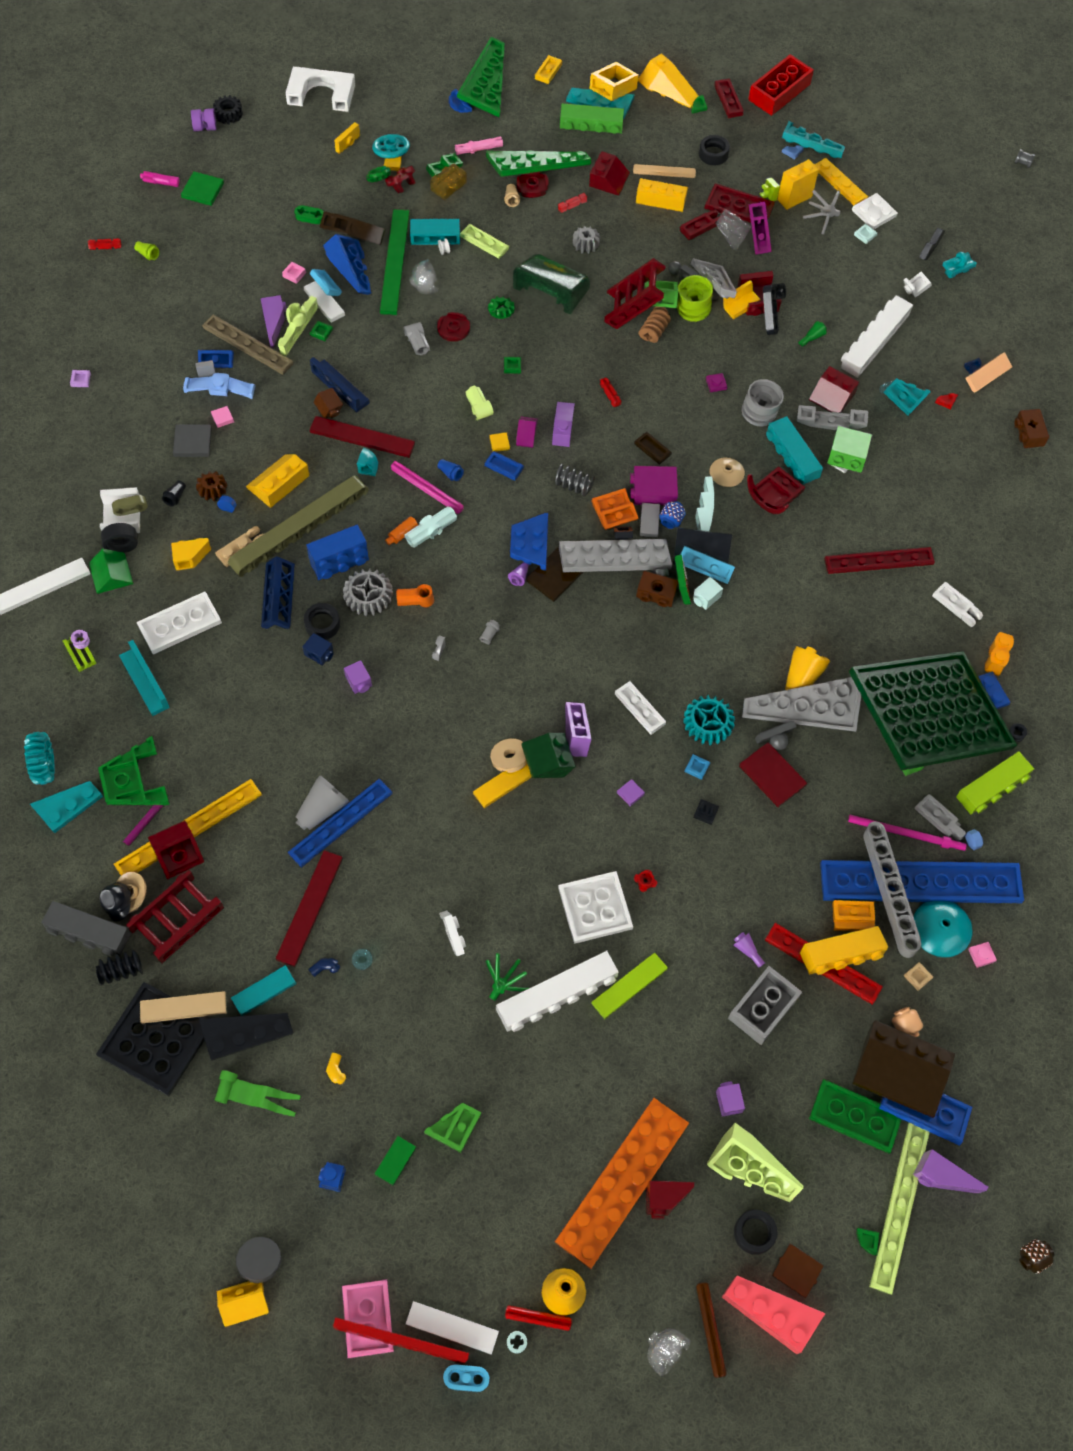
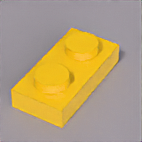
[535,55,562,84]

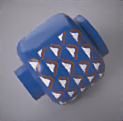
[659,501,686,529]

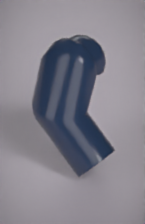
[308,958,340,977]

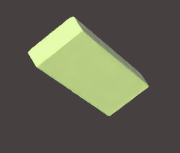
[460,224,509,259]

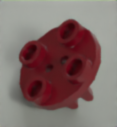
[385,165,416,194]

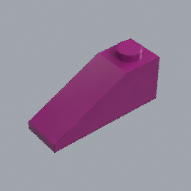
[749,202,772,255]

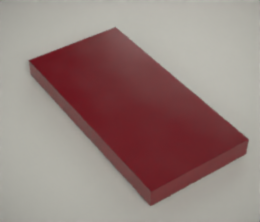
[704,183,775,223]

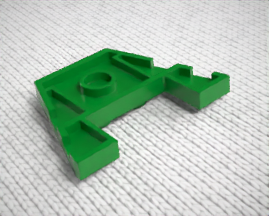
[98,736,169,805]

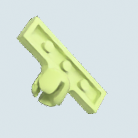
[278,296,318,356]

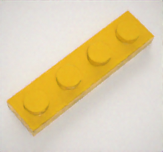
[814,158,868,205]

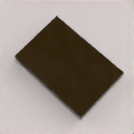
[526,546,583,602]

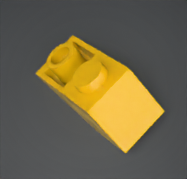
[171,538,211,570]

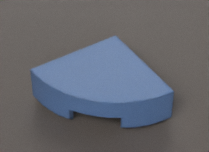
[782,145,804,160]

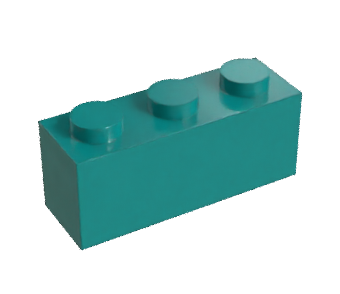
[410,219,460,245]

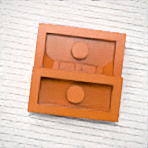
[591,488,639,530]

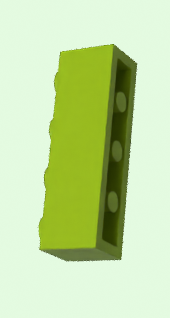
[956,752,1034,815]

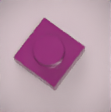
[706,373,727,393]

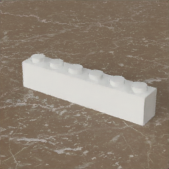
[841,295,913,378]
[496,951,619,1032]

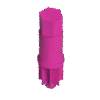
[140,171,180,187]

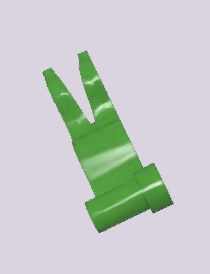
[214,1070,301,1117]

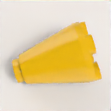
[785,646,830,690]
[541,1268,586,1316]

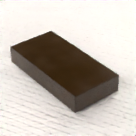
[634,431,672,465]

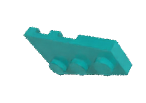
[30,781,103,833]

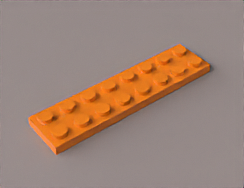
[555,1098,689,1269]

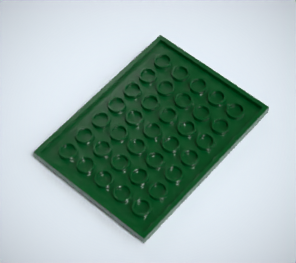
[848,651,1018,771]

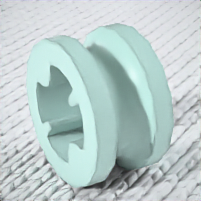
[507,1331,527,1353]

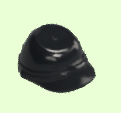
[99,882,131,922]

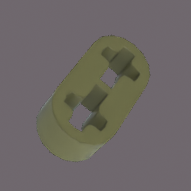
[112,495,148,516]

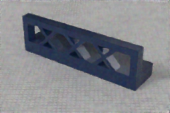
[310,357,370,413]
[261,556,295,629]

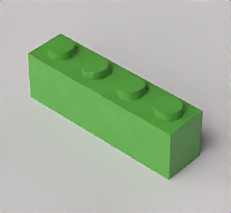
[560,103,624,134]

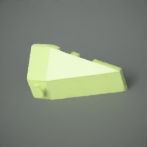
[707,1123,803,1202]

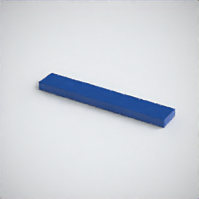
[288,779,392,868]

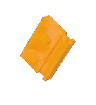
[832,900,875,931]

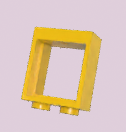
[590,62,639,101]

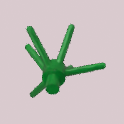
[486,953,530,1001]

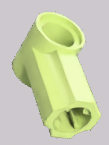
[466,386,493,420]

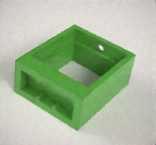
[644,280,678,308]

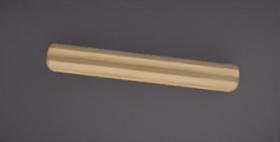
[633,164,696,178]

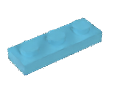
[680,545,735,584]

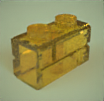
[430,163,467,200]

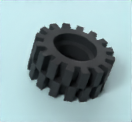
[213,95,243,124]

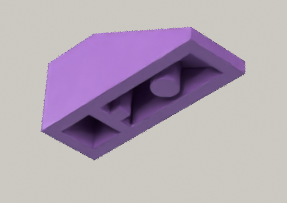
[261,295,287,348]
[552,402,575,447]
[565,702,591,757]
[913,1150,988,1193]

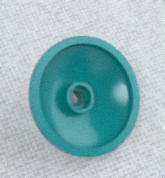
[913,901,973,958]

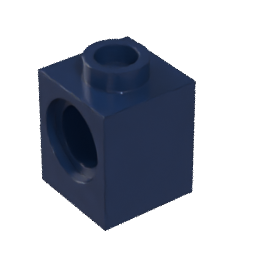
[302,633,334,666]

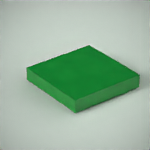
[181,171,224,206]

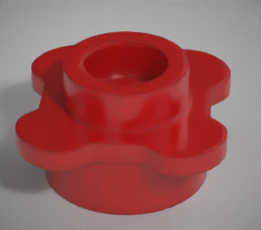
[634,870,657,892]

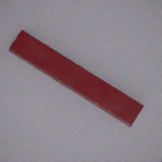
[310,416,415,458]
[825,547,935,574]
[275,850,343,967]

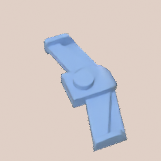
[183,373,256,399]

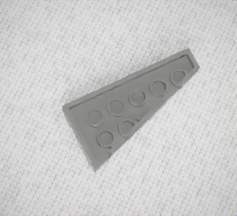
[742,677,861,732]

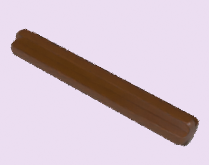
[696,1282,727,1378]

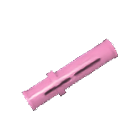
[455,136,503,155]

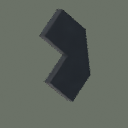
[919,228,945,261]

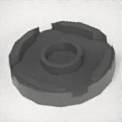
[236,1237,282,1283]

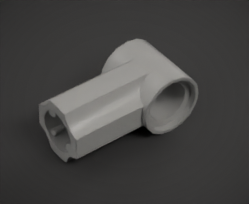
[403,322,430,355]

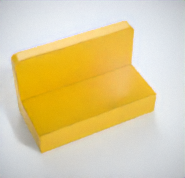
[723,280,761,319]
[217,1281,269,1327]

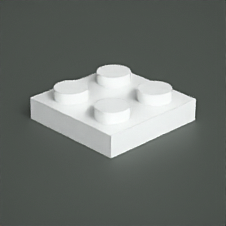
[852,193,898,230]

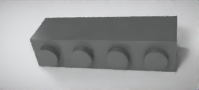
[41,901,131,956]

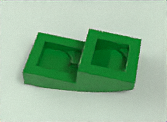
[426,153,463,180]

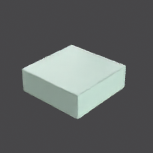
[854,224,877,244]

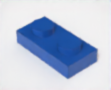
[978,671,1010,709]

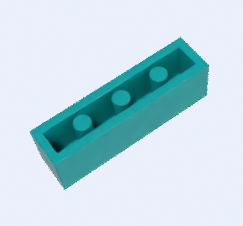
[766,416,823,485]

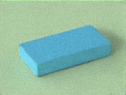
[310,269,342,296]

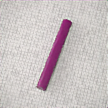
[123,805,163,846]

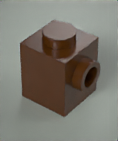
[314,387,343,418]

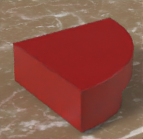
[935,393,958,410]

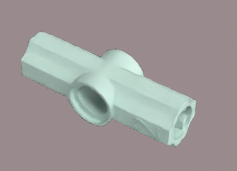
[405,506,457,548]

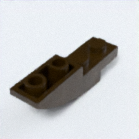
[320,211,386,245]

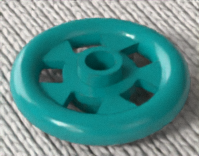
[372,134,410,159]

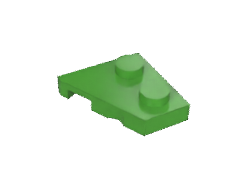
[424,1103,481,1153]

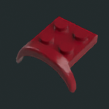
[747,466,805,514]

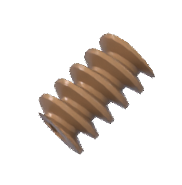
[639,306,671,343]

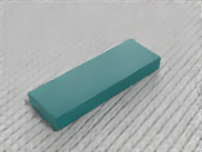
[231,965,296,1016]

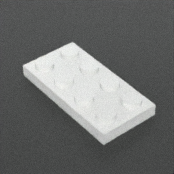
[137,592,222,654]

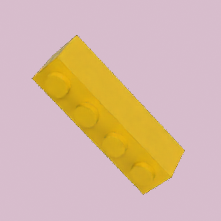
[800,926,888,975]

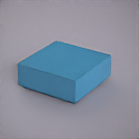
[684,754,710,780]

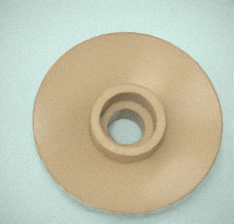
[710,458,745,487]
[116,872,147,912]

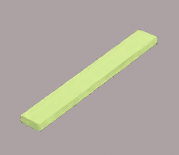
[869,1122,930,1294]

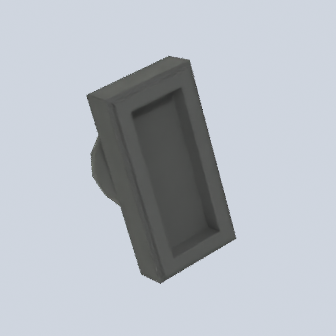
[755,721,796,750]

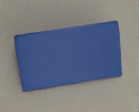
[198,350,234,368]

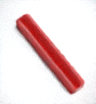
[505,1306,572,1331]

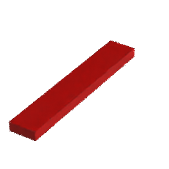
[764,923,883,1005]
[333,1317,469,1364]

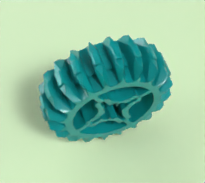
[683,695,735,745]
[24,731,55,785]

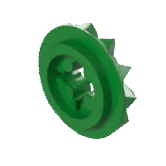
[366,166,391,183]
[488,295,515,319]

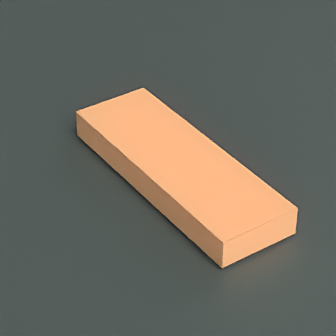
[966,352,1012,392]

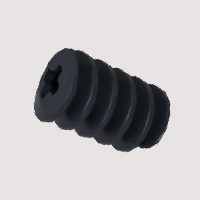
[96,950,143,986]

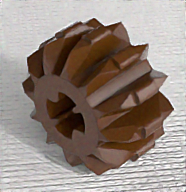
[196,471,227,502]

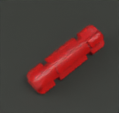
[558,193,587,213]
[88,238,122,250]
[600,377,622,407]

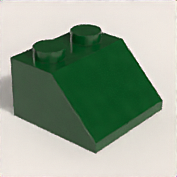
[521,733,576,778]

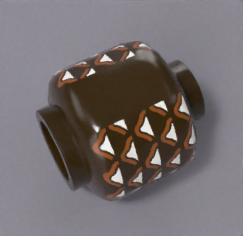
[1019,1239,1054,1274]

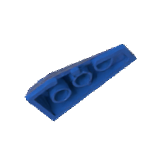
[323,234,371,295]

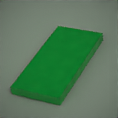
[809,1079,902,1154]

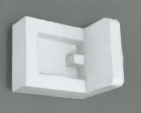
[904,271,932,297]

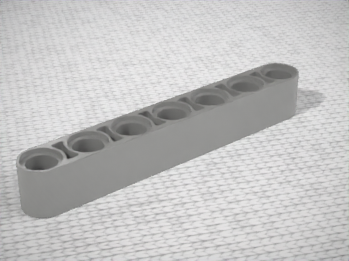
[863,821,921,958]

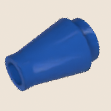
[437,459,464,481]

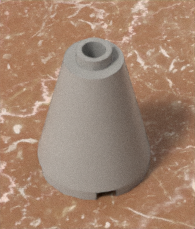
[295,775,349,830]

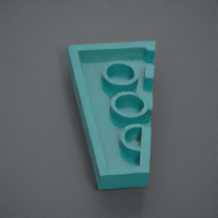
[566,88,635,119]
[782,121,845,158]

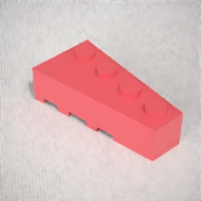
[722,1276,825,1354]

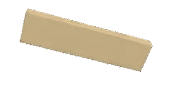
[140,991,227,1023]

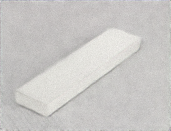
[406,1301,499,1355]

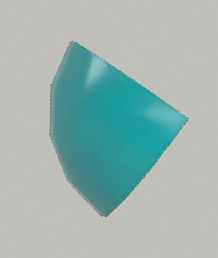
[357,448,379,476]

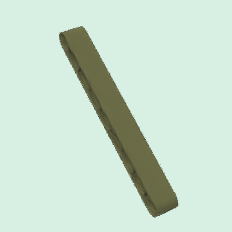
[228,475,369,577]

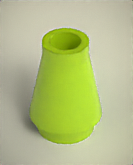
[134,241,160,261]

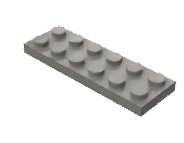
[559,539,672,572]

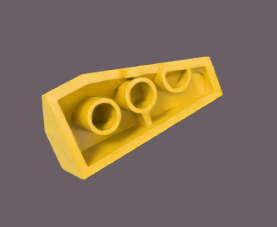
[638,54,698,108]

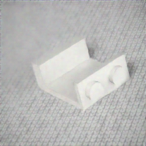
[100,487,140,533]

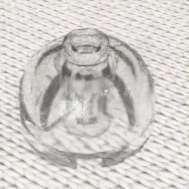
[410,259,439,295]
[647,1328,691,1378]

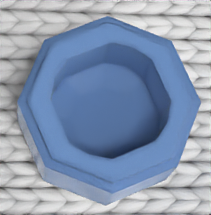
[965,829,983,850]

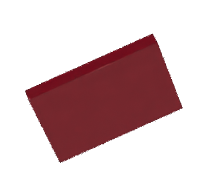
[739,742,807,807]

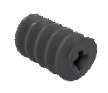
[555,463,595,496]

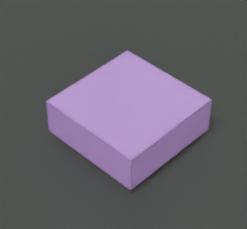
[70,370,91,387]

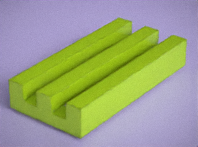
[62,637,97,672]

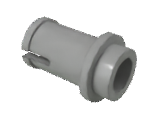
[479,620,500,645]

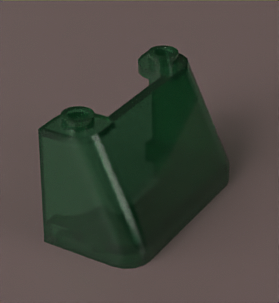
[513,254,590,315]

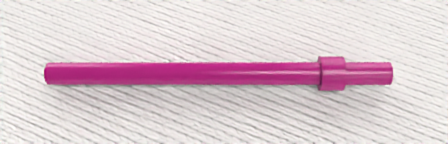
[848,815,967,851]

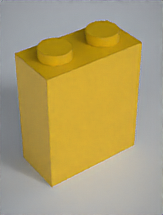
[777,160,819,210]

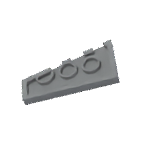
[691,258,737,298]

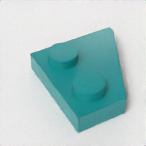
[883,378,931,416]

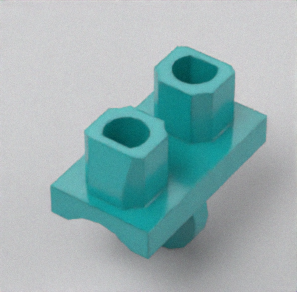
[942,251,977,278]

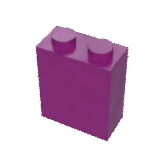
[630,466,678,505]

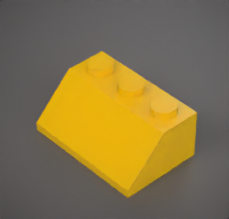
[636,178,689,212]
[246,454,309,508]

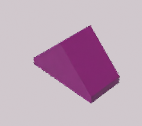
[516,416,538,448]

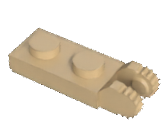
[215,526,264,568]

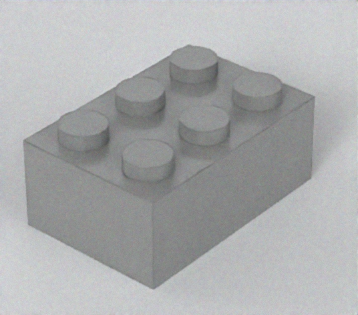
[728,966,802,1045]

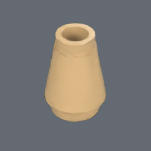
[504,184,520,207]

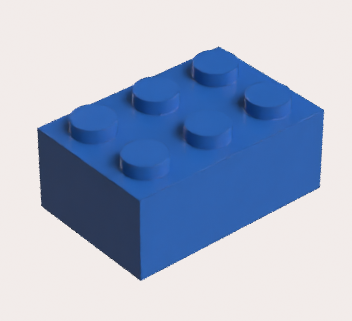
[306,524,369,580]

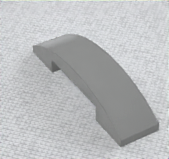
[797,405,868,430]

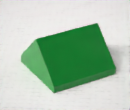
[89,548,133,594]

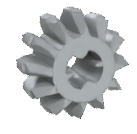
[573,226,600,254]

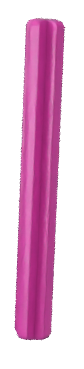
[391,461,464,514]

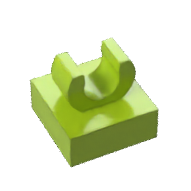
[760,178,780,201]

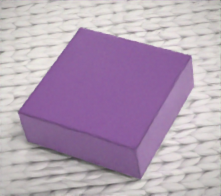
[617,779,645,806]

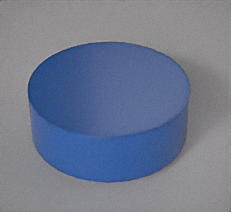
[217,496,236,513]

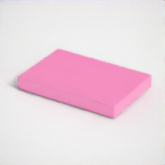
[342,1280,394,1358]

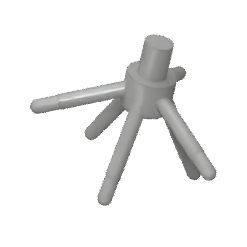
[803,190,840,234]

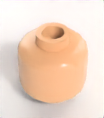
[892,1007,923,1037]

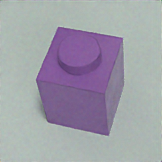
[344,660,372,694]
[716,1082,745,1117]

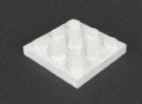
[558,871,633,944]

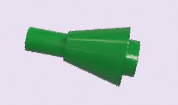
[798,321,827,347]

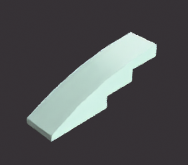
[695,476,714,531]

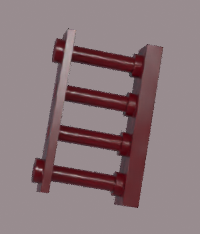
[604,258,666,329]
[126,870,224,964]

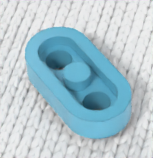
[443,1365,489,1392]

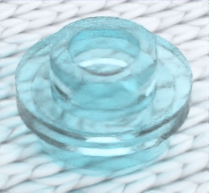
[352,949,373,970]

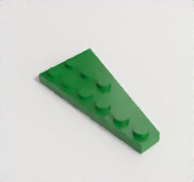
[457,37,505,117]
[486,150,591,177]

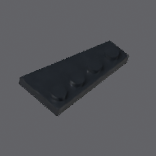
[199,1013,293,1061]

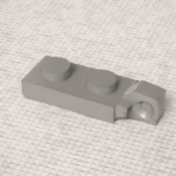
[915,794,966,842]

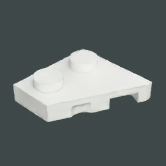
[439,910,466,956]

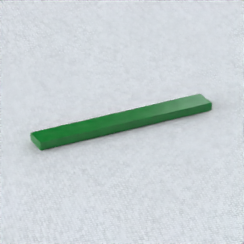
[380,209,410,315]

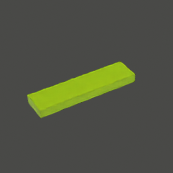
[591,953,668,1020]

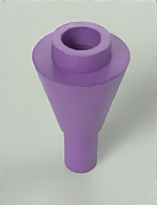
[508,562,529,586]
[733,932,765,968]

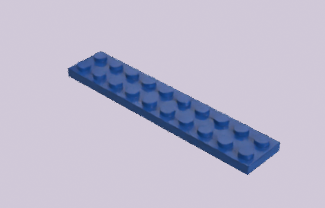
[820,860,1024,903]

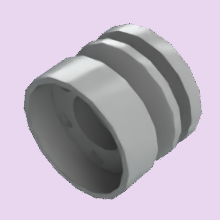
[741,379,784,426]

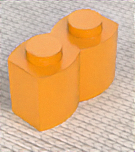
[985,632,1014,676]

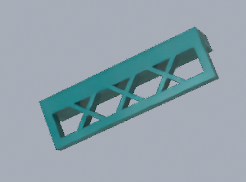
[119,640,170,716]

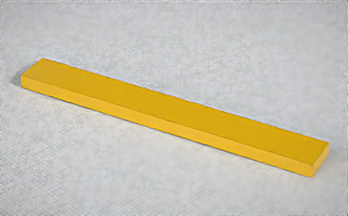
[114,779,262,876]

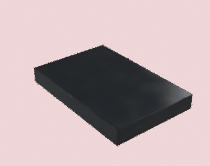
[673,528,732,565]

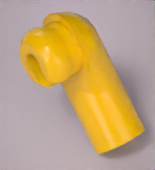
[326,1053,346,1084]

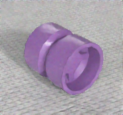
[191,108,216,131]

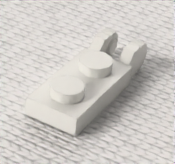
[932,582,983,627]

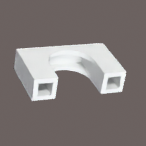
[286,66,355,112]

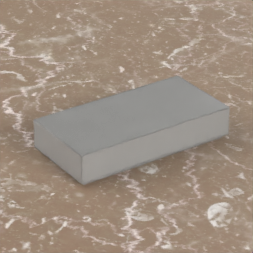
[640,503,660,537]

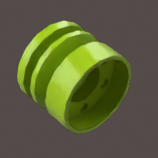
[677,275,713,322]

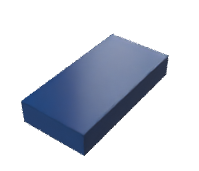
[484,451,524,481]

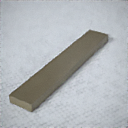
[202,314,293,375]

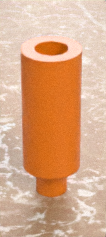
[385,516,418,546]

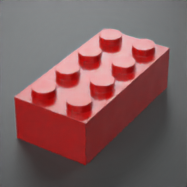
[748,54,814,116]

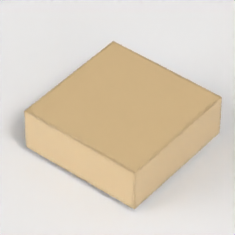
[904,962,933,991]

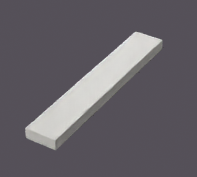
[0,558,90,615]

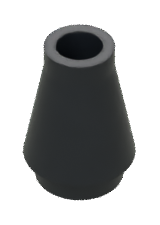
[162,480,186,506]

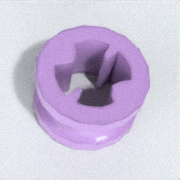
[71,630,90,649]

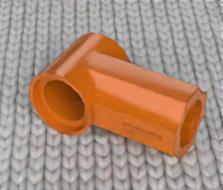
[396,584,434,607]

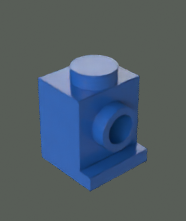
[319,1162,346,1192]

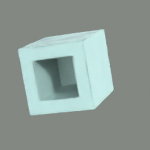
[693,577,723,610]

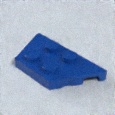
[510,513,548,570]

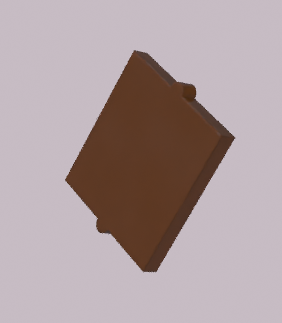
[772,1244,824,1298]

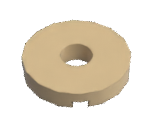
[490,739,527,773]

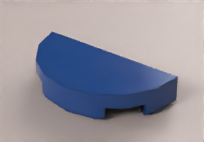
[449,89,472,113]

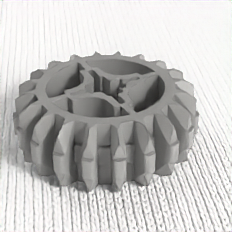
[343,568,393,616]

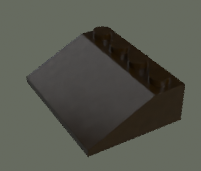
[852,1021,955,1118]

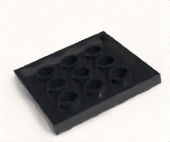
[96,982,210,1096]

